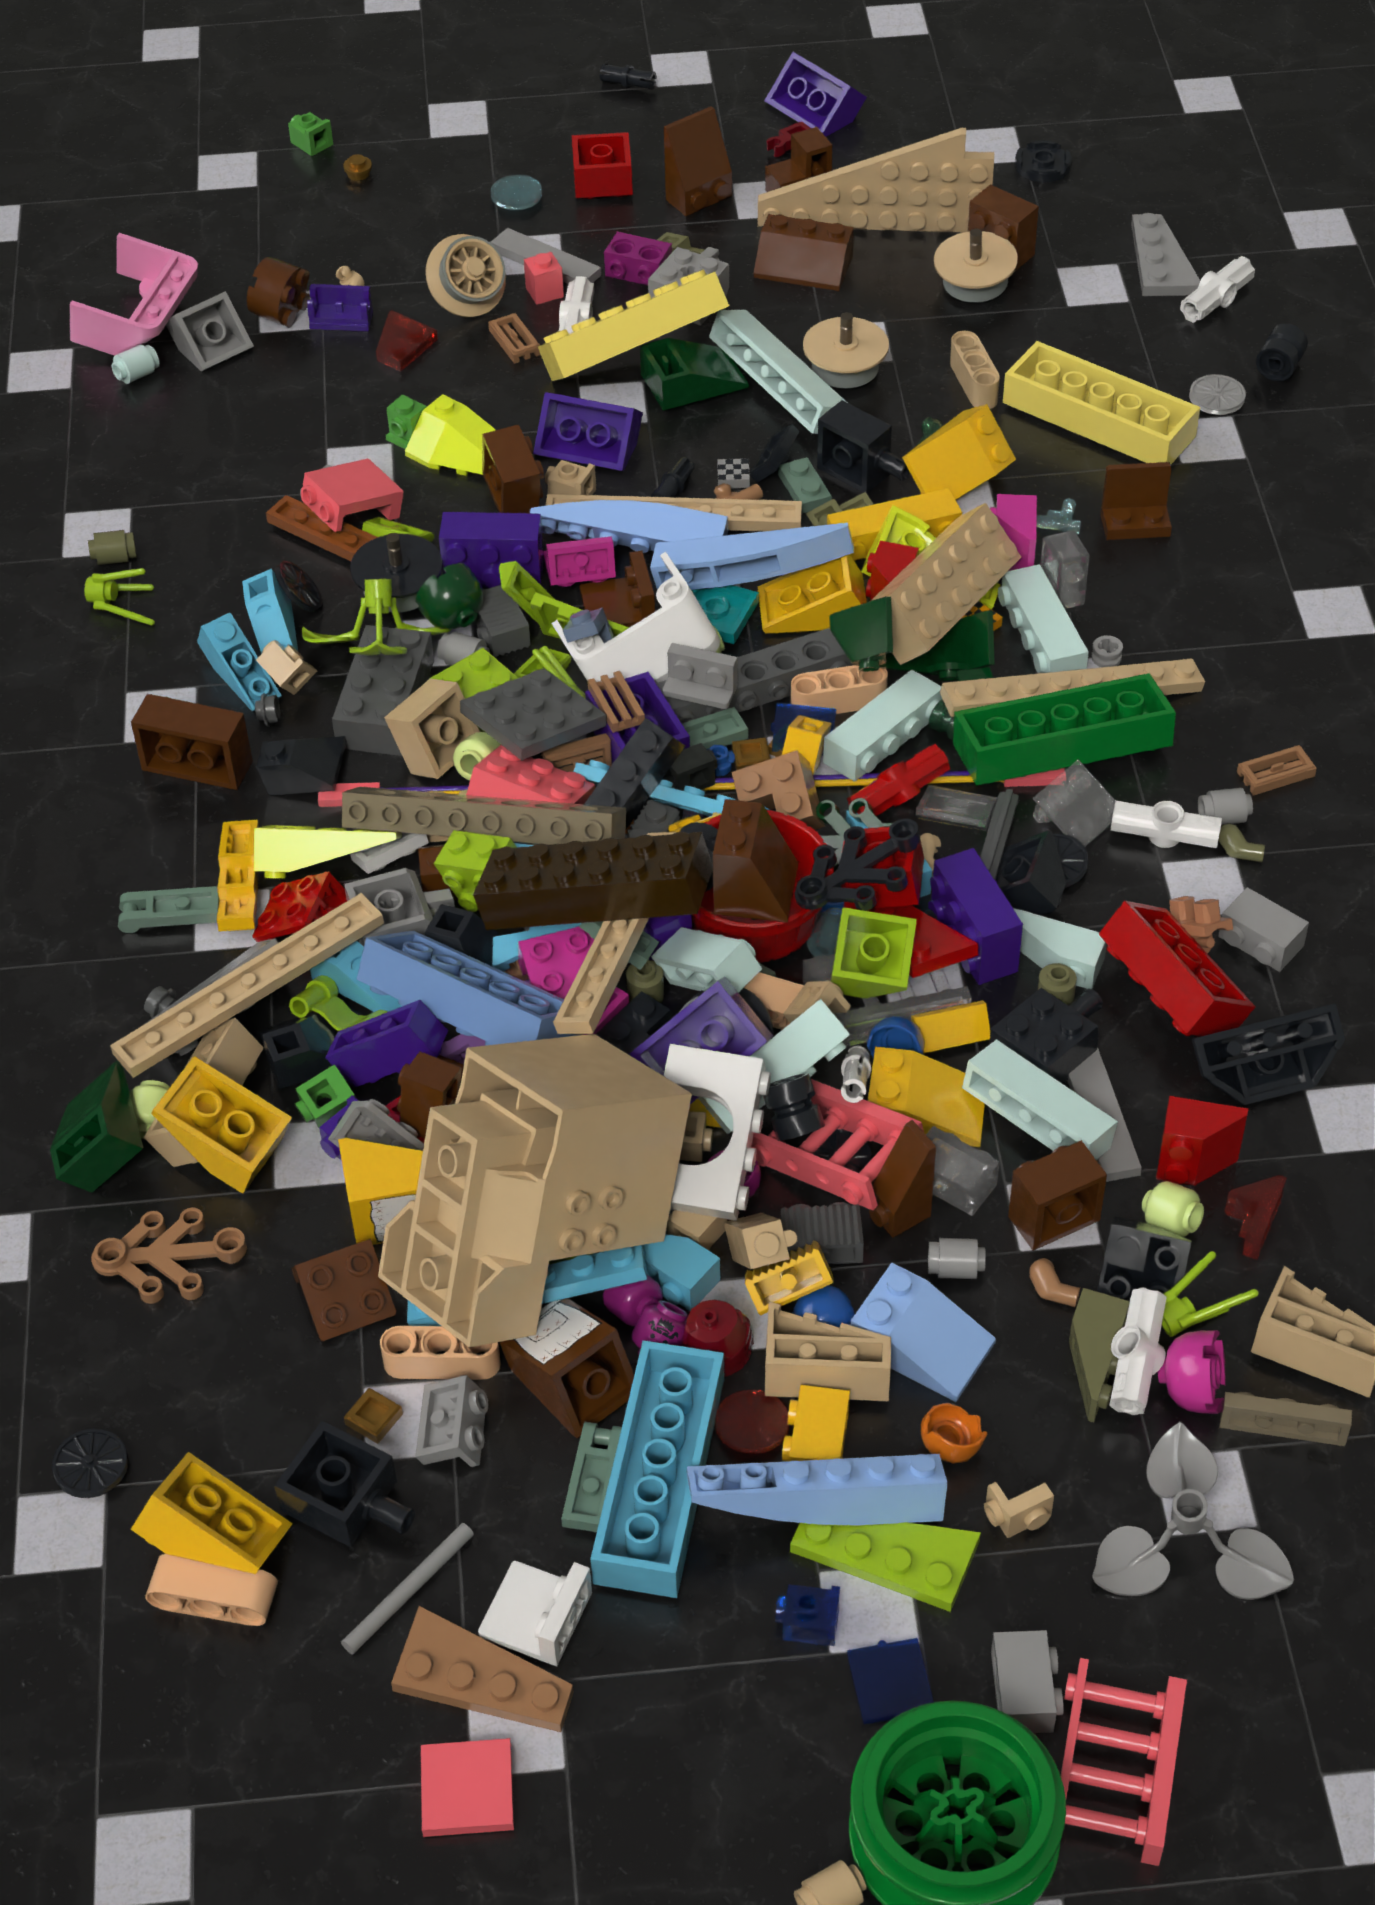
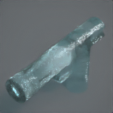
[1036,498,1081,534]

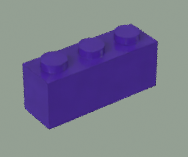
[325,1000,448,1088]

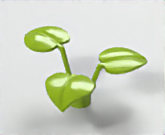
[302,579,452,656]

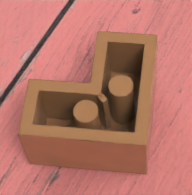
[732,750,825,830]

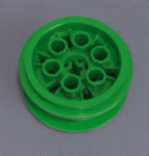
[849,1701,1066,1905]

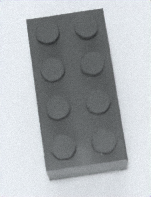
[332,625,434,756]

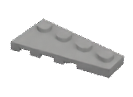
[1131,213,1200,296]

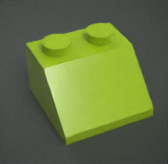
[830,907,917,998]

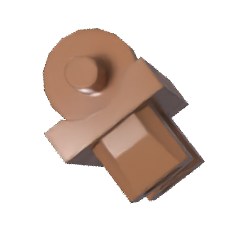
[1169,896,1233,954]

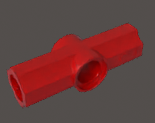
[847,744,950,816]

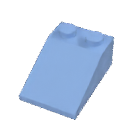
[851,1263,996,1402]

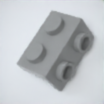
[328,1099,424,1151]

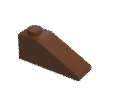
[869,1120,936,1238]

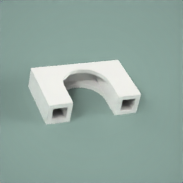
[664,1044,771,1221]

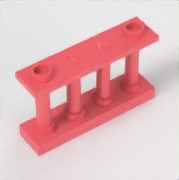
[751,1079,924,1210]
[1061,1658,1187,1866]

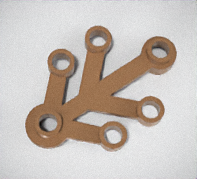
[91,1207,247,1304]

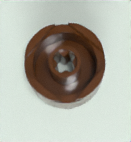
[247,257,310,328]

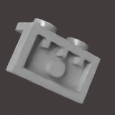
[663,643,738,709]
[415,1375,488,1467]

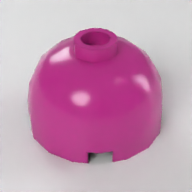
[1158,1330,1226,1414]

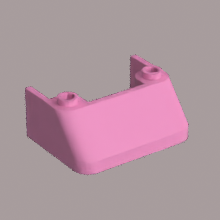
[70,233,198,356]

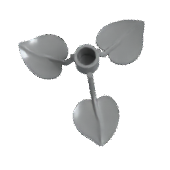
[1092,1422,1294,1600]

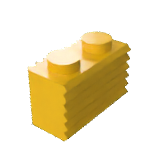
[745,1241,834,1316]

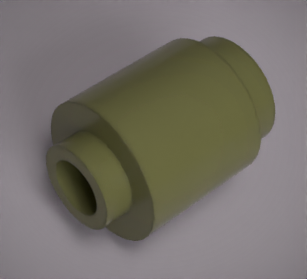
[88,530,137,565]
[626,960,664,1003]
[1038,963,1077,1005]

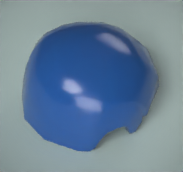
[867,1015,925,1059]
[792,1285,854,1327]

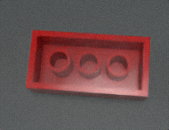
[1099,901,1255,1036]

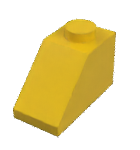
[782,715,832,774]

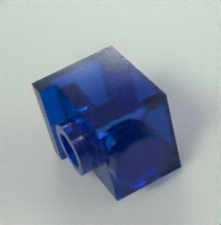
[775,1584,840,1646]

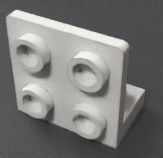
[478,1561,592,1666]

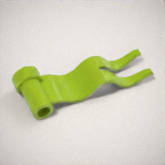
[289,975,388,1031]

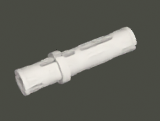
[841,1046,872,1103]

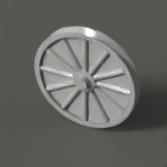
[1189,374,1246,415]

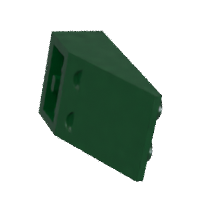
[640,338,749,411]
[50,1060,143,1193]

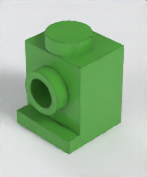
[288,112,333,156]
[386,395,426,449]
[295,1064,356,1128]

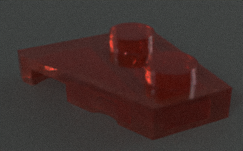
[376,310,438,371]

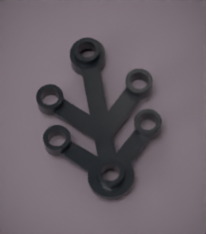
[795,819,920,911]

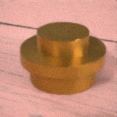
[343,154,372,180]

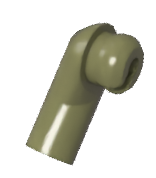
[1218,824,1265,862]

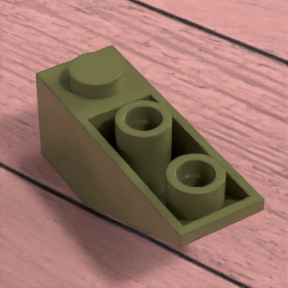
[1069,1288,1130,1422]

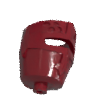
[682,1299,754,1377]

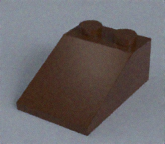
[664,106,732,216]

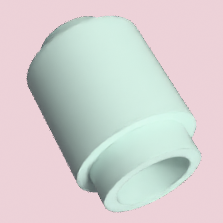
[112,345,159,384]

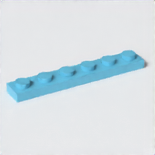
[573,760,770,817]
[407,1245,647,1326]

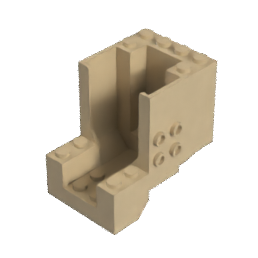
[378,1034,692,1348]

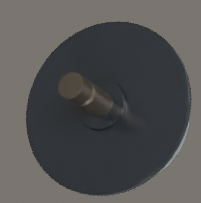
[350,533,443,612]

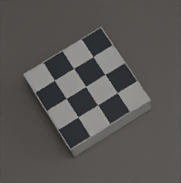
[717,459,750,488]

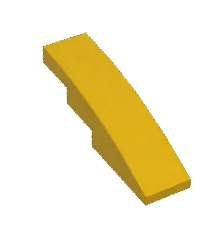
[217,820,259,932]

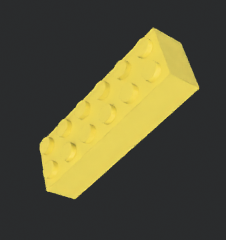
[538,269,729,381]
[1003,341,1200,464]

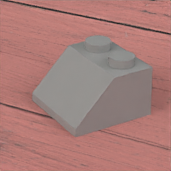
[166,291,254,371]

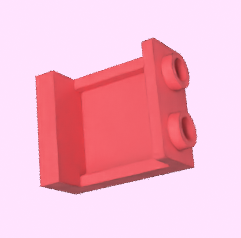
[301,458,404,532]

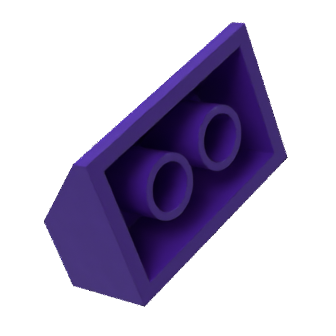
[764,52,867,137]
[533,392,643,471]

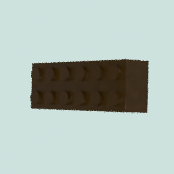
[473,832,713,930]

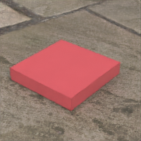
[421,1738,514,1837]

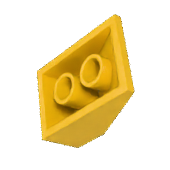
[902,404,1016,500]
[758,554,867,634]
[867,1046,985,1147]
[151,1056,292,1194]
[131,1452,293,1574]

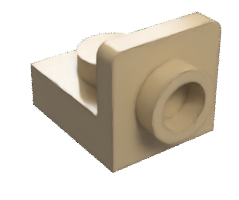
[783,981,851,1023]

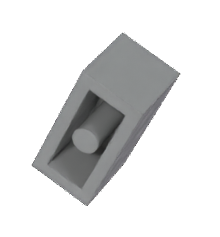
[1218,887,1309,972]
[991,1630,1063,1733]

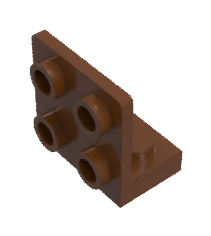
[1101,462,1172,540]
[580,550,655,628]
[292,1239,396,1341]

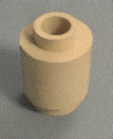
[794,1860,866,1905]

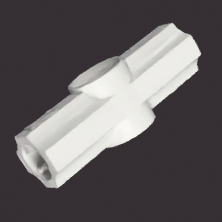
[1180,256,1255,323]
[559,276,594,333]
[1111,801,1222,848]
[1109,1287,1167,1415]

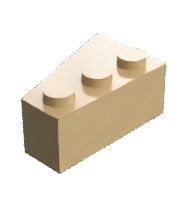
[1251,1266,1375,1398]
[765,1302,891,1401]

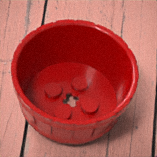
[692,810,834,962]

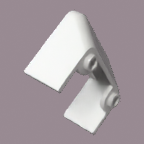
[551,552,720,683]

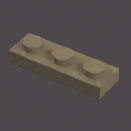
[1219,1392,1352,1446]

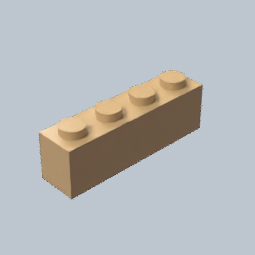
[144,1018,264,1167]

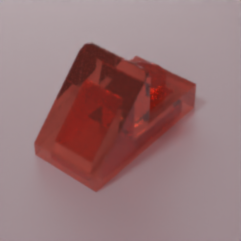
[1225,1175,1287,1260]

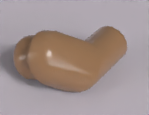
[1030,1258,1080,1307]

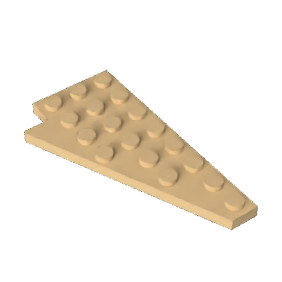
[758,128,994,232]

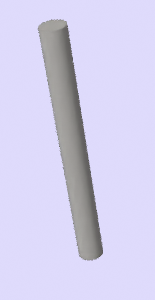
[341,1523,474,1654]

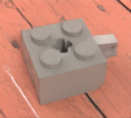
[648,247,729,326]
[344,868,455,946]

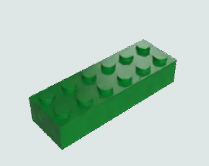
[953,673,1176,785]

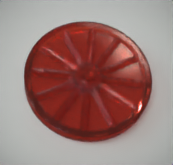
[715,1390,789,1454]

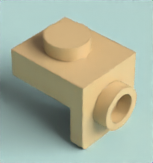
[984,1482,1054,1538]

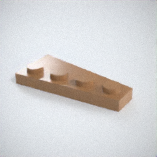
[391,1606,574,1732]

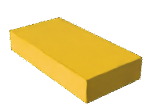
[911,1000,990,1053]

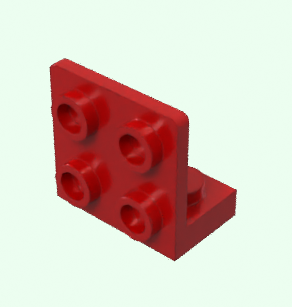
[252,871,347,942]

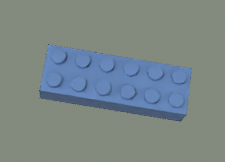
[357,930,578,1045]

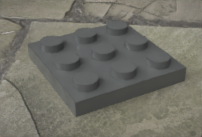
[460,668,606,761]

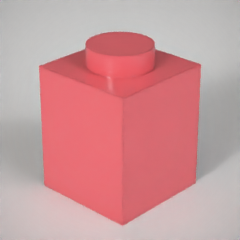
[524,252,564,305]

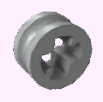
[1092,635,1123,667]

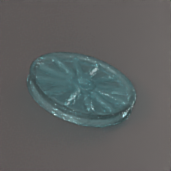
[491,175,542,210]

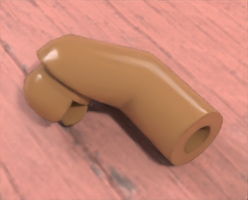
[714,483,763,500]

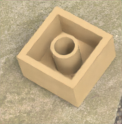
[384,678,480,779]

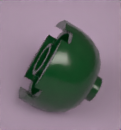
[415,563,483,629]

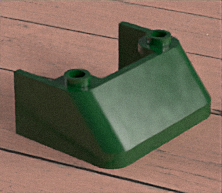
[829,596,995,681]

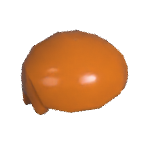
[920,1403,987,1464]

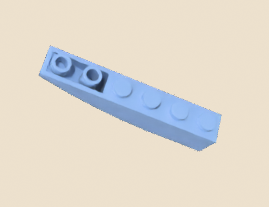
[530,500,729,553]
[650,523,854,590]
[686,1454,947,1525]

